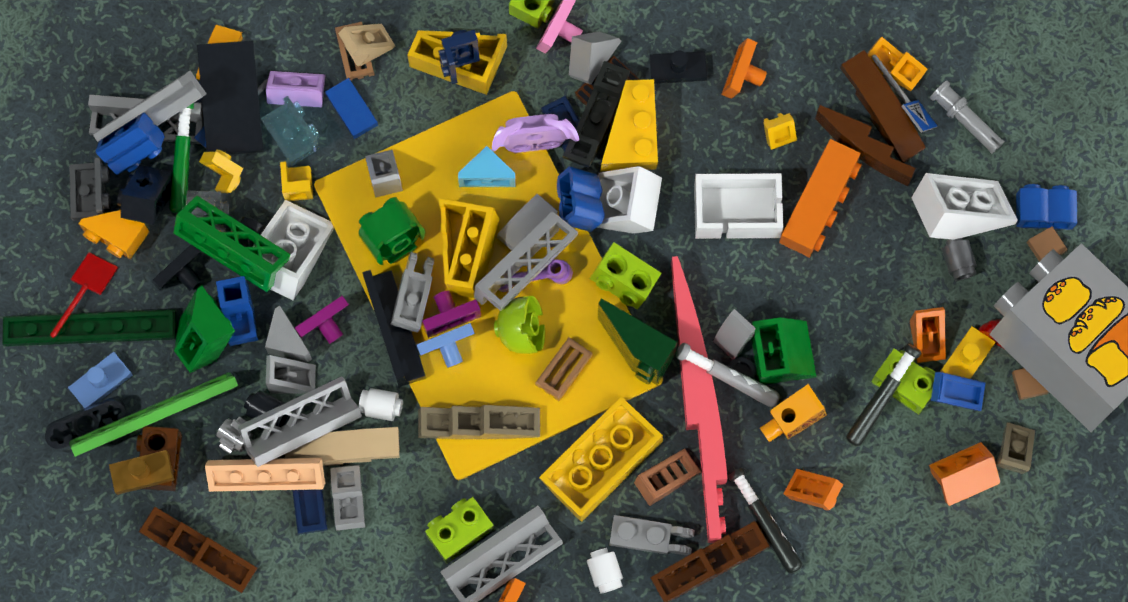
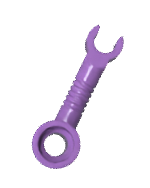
[499,259,573,292]

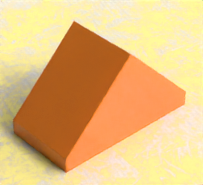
[910,307,946,363]

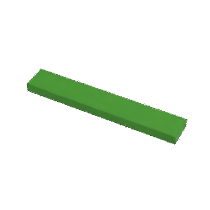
[69,372,238,457]

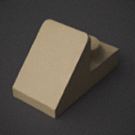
[338,24,395,66]

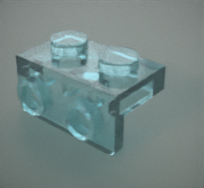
[261,96,320,166]

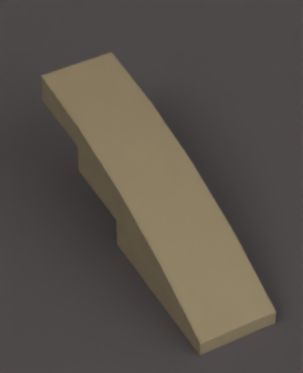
[418,405,540,439]

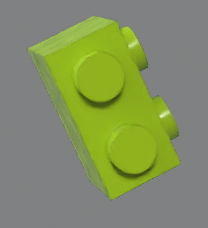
[871,349,935,415]
[425,497,494,564]

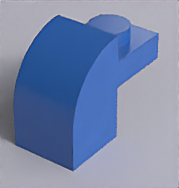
[216,276,258,346]

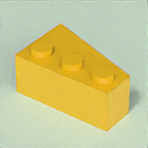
[407,30,507,95]
[600,79,658,172]
[439,198,500,298]

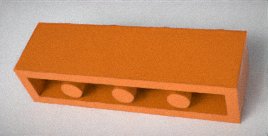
[779,139,862,258]

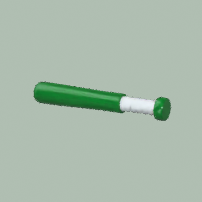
[169,103,194,213]

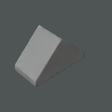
[569,31,622,85]
[365,150,403,198]
[265,306,312,362]
[266,355,316,394]

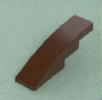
[840,50,926,163]
[815,105,916,186]
[138,507,257,593]
[650,521,770,602]

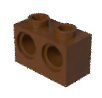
[136,426,182,491]

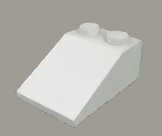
[911,173,1018,240]
[253,200,334,300]

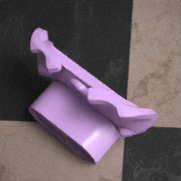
[492,114,579,153]

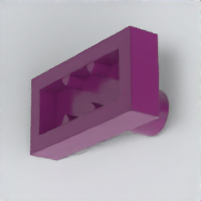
[422,290,481,338]
[294,295,349,344]

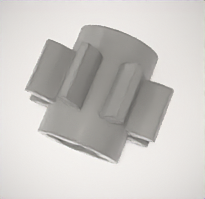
[216,417,253,454]

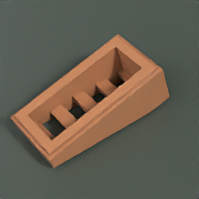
[634,449,701,506]

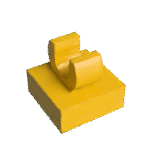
[764,113,797,150]

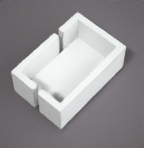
[694,173,783,239]

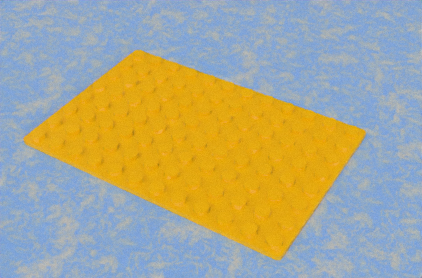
[314,91,663,480]

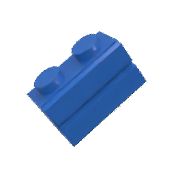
[96,112,165,175]

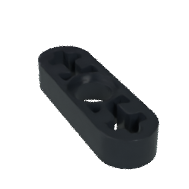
[45,397,126,449]

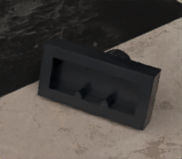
[649,50,707,84]
[152,245,202,291]

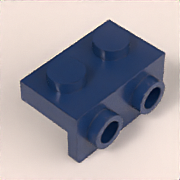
[438,30,480,84]

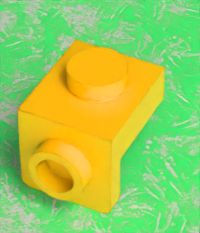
[199,150,243,193]

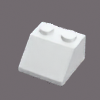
[597,166,662,233]

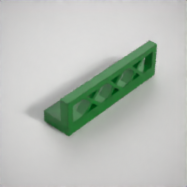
[173,196,291,292]

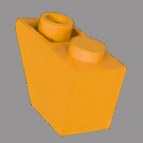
[78,210,149,260]

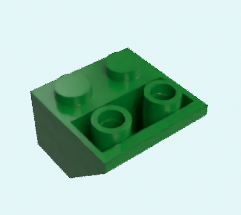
[174,286,235,373]
[751,317,816,385]

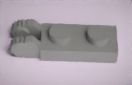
[390,252,434,333]
[609,515,695,555]

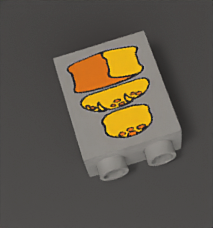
[989,243,1128,432]

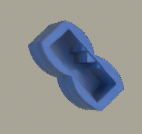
[557,166,605,232]
[1016,184,1077,230]

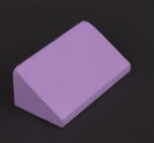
[266,71,325,107]

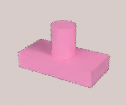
[536,0,583,54]

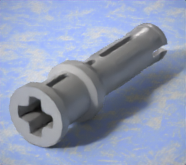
[930,80,1005,154]

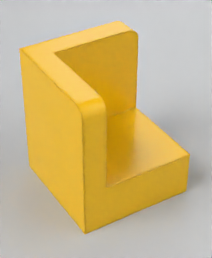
[280,161,313,201]

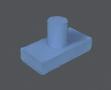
[416,323,475,368]
[68,352,133,408]

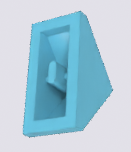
[458,146,516,187]

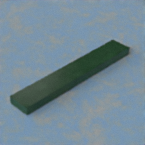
[2,310,176,346]

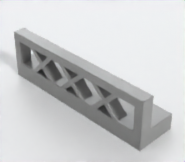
[93,71,206,142]
[88,95,204,144]
[474,211,578,311]
[237,376,362,467]
[441,506,563,602]

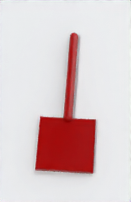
[50,252,118,338]

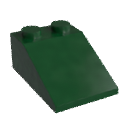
[598,298,677,385]

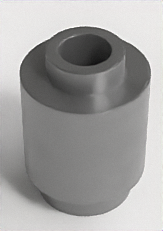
[942,238,977,281]

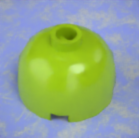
[494,296,545,354]

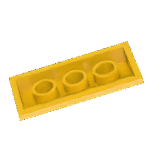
[539,397,663,522]

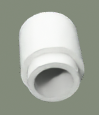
[359,388,403,421]
[587,548,623,594]

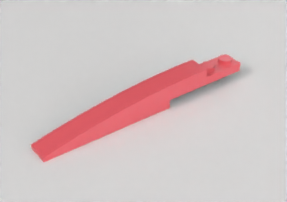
[671,256,728,543]

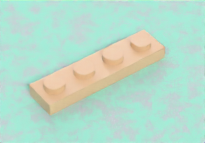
[205,458,325,492]

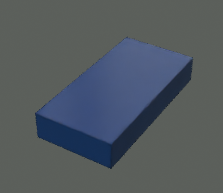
[325,78,378,139]
[931,372,986,411]

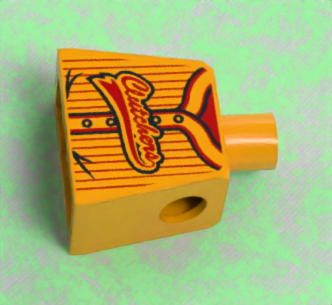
[760,384,827,442]

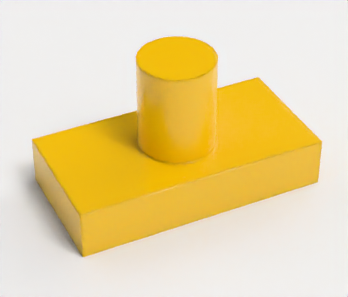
[940,326,996,379]

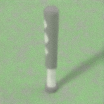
[676,343,780,407]

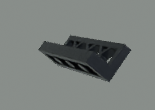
[362,270,426,387]

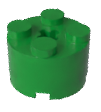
[358,197,425,265]

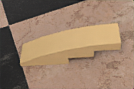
[285,427,400,466]

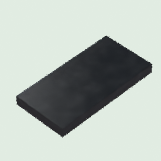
[197,41,263,155]

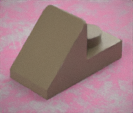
[996,422,1035,474]

